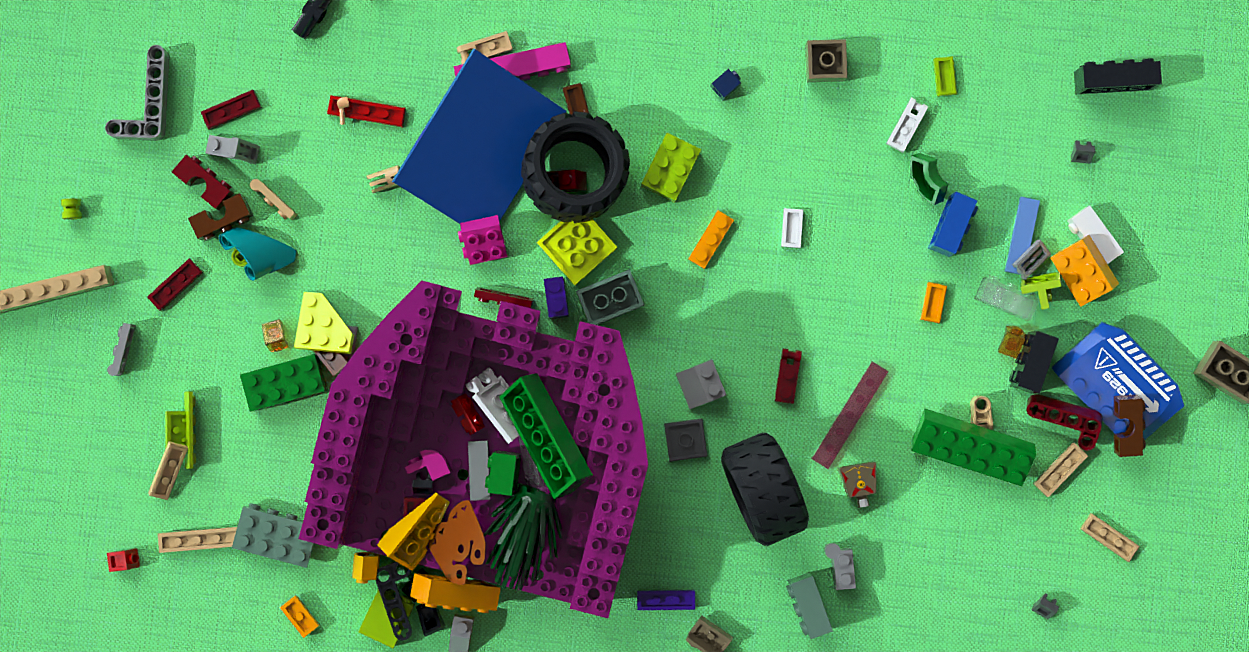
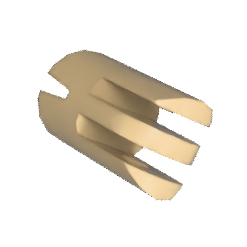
[366,165,400,193]

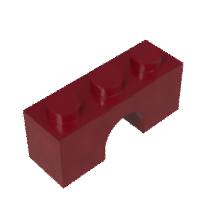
[172,154,234,210]

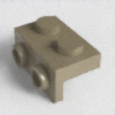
[686,615,733,652]

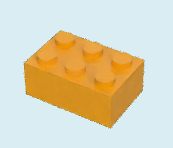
[1050,235,1119,307]

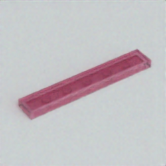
[811,361,889,469]

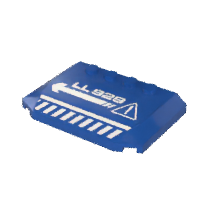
[1052,322,1184,440]

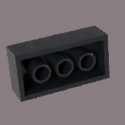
[1074,58,1162,95]

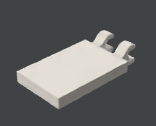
[466,368,519,444]

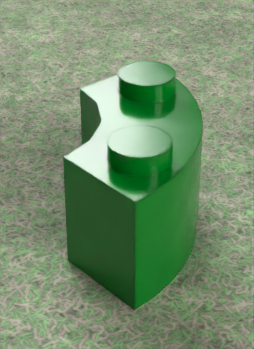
[910,153,949,205]

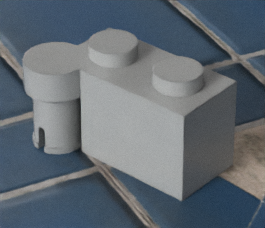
[824,543,856,590]

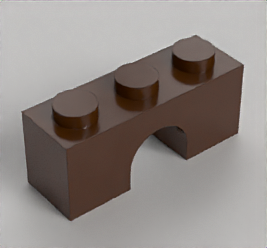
[188,193,253,241]
[1114,395,1146,457]

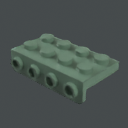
[232,503,314,568]

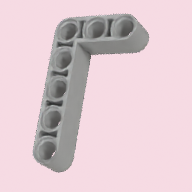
[105,45,169,141]

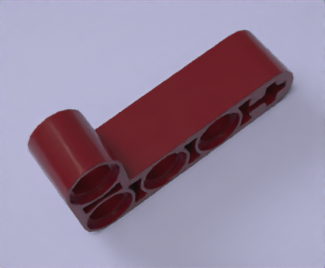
[1026,394,1102,451]

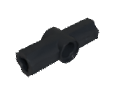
[292,0,332,40]

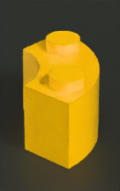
[352,552,380,584]

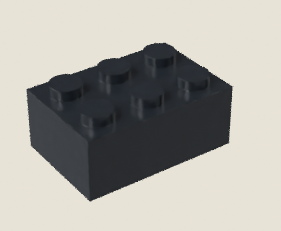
[1009,331,1059,394]

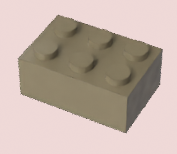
[1193,341,1249,404]

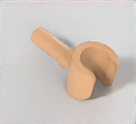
[337,97,350,125]

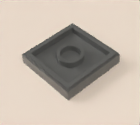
[664,418,707,462]

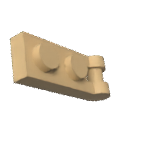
[457,31,513,64]
[250,179,298,220]

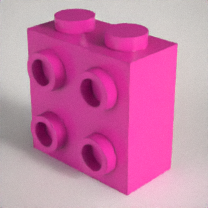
[458,215,507,265]

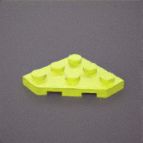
[294,292,354,354]

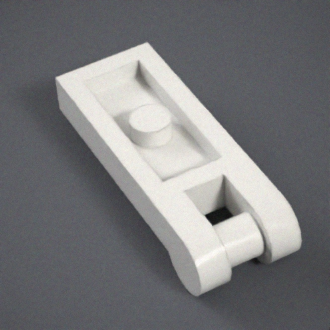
[886,97,928,153]

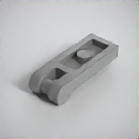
[107,323,136,376]

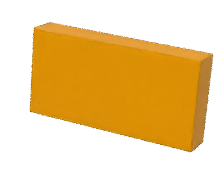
[920,282,947,324]

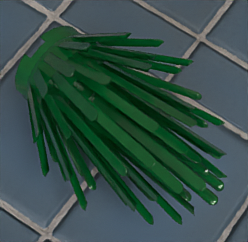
[483,484,563,592]

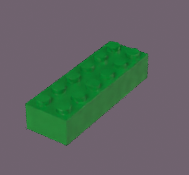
[499,373,593,499]
[912,409,1036,487]

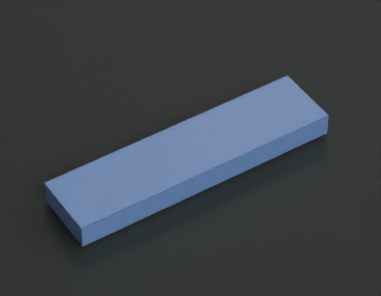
[1004,197,1040,275]

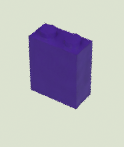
[544,276,569,319]

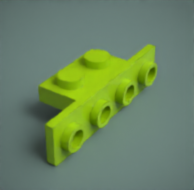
[165,392,196,469]

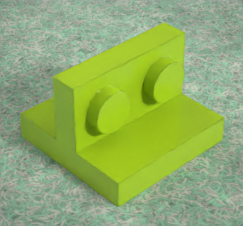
[1021,272,1061,310]

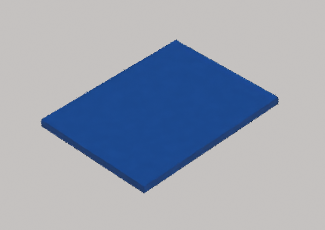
[392,49,567,224]

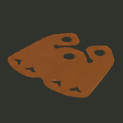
[428,500,485,585]

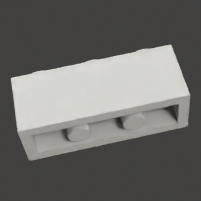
[1067,206,1124,264]

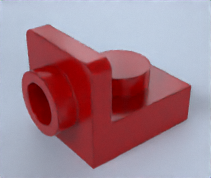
[107,548,140,572]

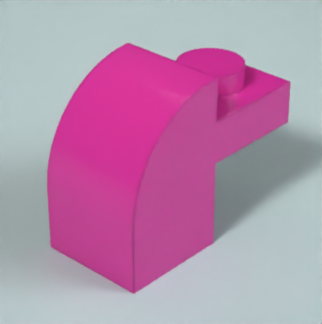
[405,449,452,481]

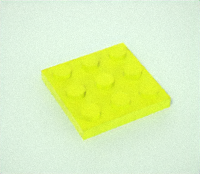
[537,219,618,285]

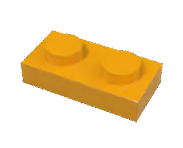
[280,595,320,638]

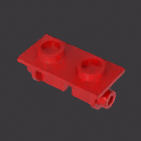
[451,393,485,435]

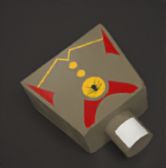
[837,462,876,508]

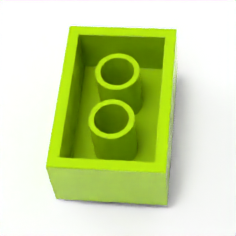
[641,133,701,203]

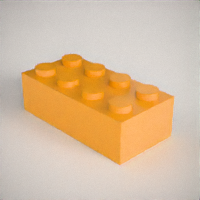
[410,573,501,613]

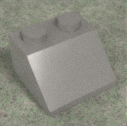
[676,360,726,409]

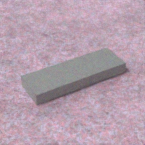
[468,441,490,501]

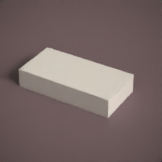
[781,208,803,248]

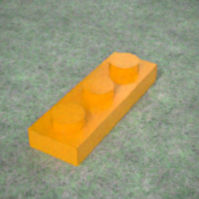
[688,210,734,269]

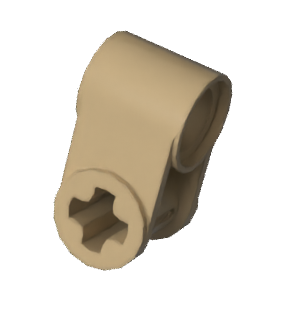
[970,395,993,430]

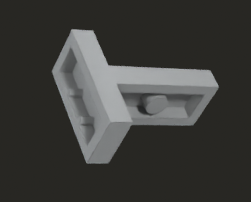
[205,135,260,165]

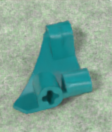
[219,227,296,281]

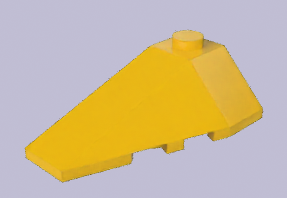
[377,493,450,571]

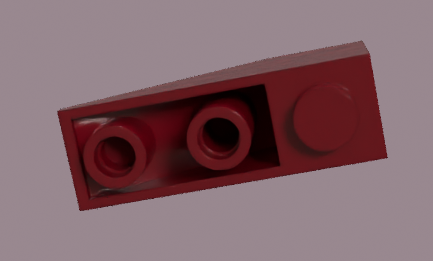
[547,169,587,192]

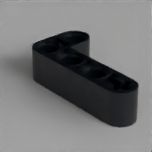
[375,562,413,641]

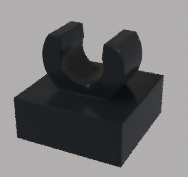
[412,473,434,494]

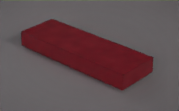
[201,89,262,130]
[147,258,204,311]

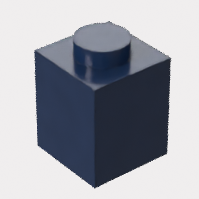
[710,68,741,100]

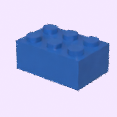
[928,192,978,257]

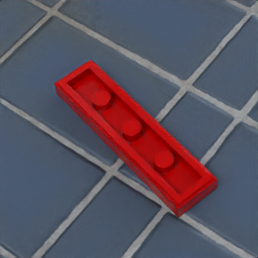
[327,95,406,128]

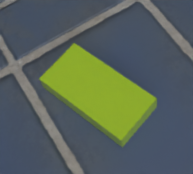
[933,56,957,97]

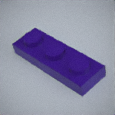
[637,590,695,610]

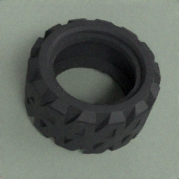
[521,111,630,223]
[721,432,809,546]

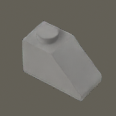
[449,614,475,652]

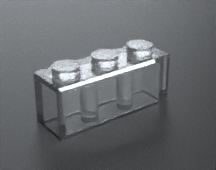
[974,275,1040,321]

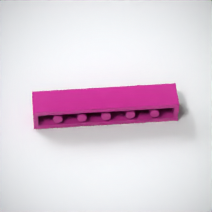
[453,42,571,81]

